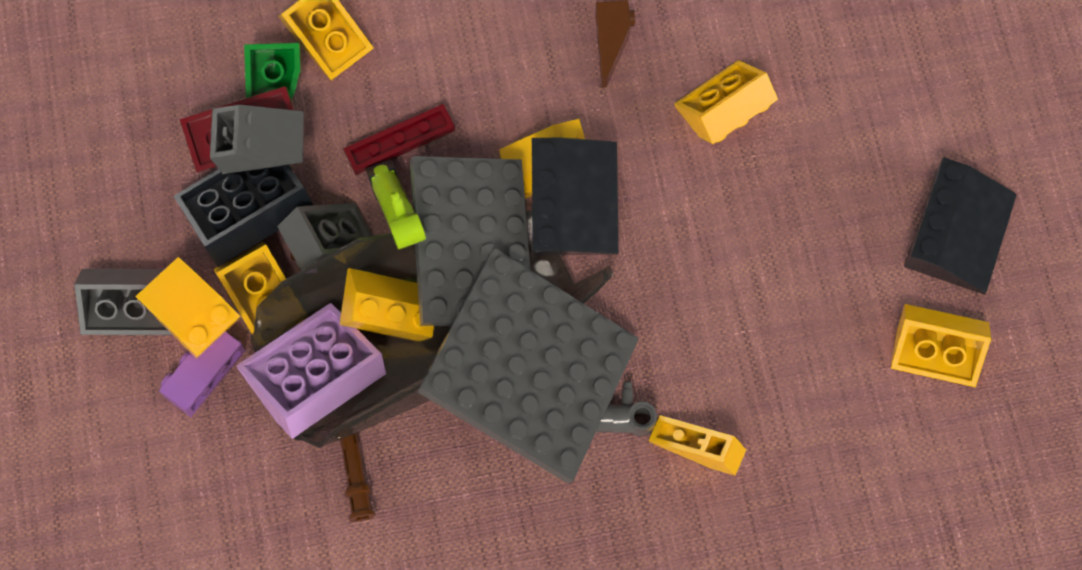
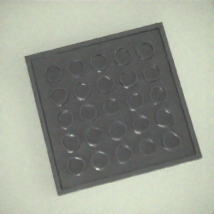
[417,248,639,484]

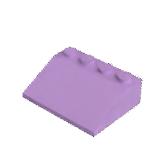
[236,303,386,439]

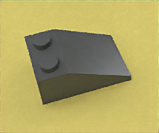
[277,203,380,274]

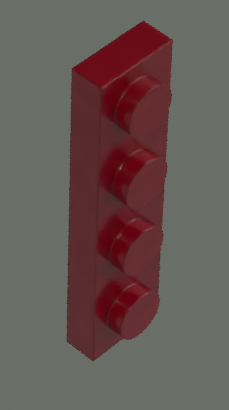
[343,104,455,176]

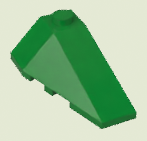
[244,43,301,101]

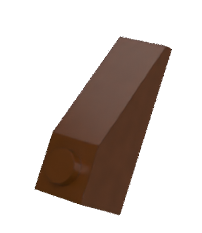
[595,0,635,88]

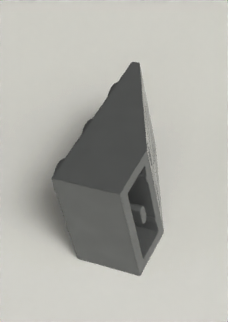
[210,105,304,174]

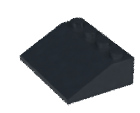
[532,137,619,256]
[904,157,1017,295]
[173,165,314,267]

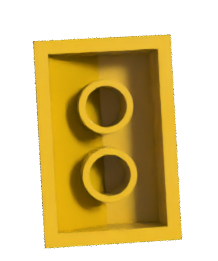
[674,60,778,144]
[339,268,434,341]
[891,304,991,387]

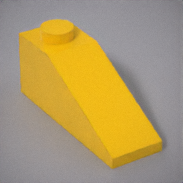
[649,415,746,476]

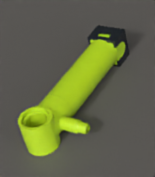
[365,160,426,250]

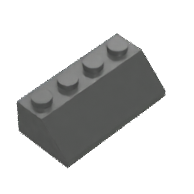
[74,269,196,335]

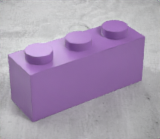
[159,332,245,417]

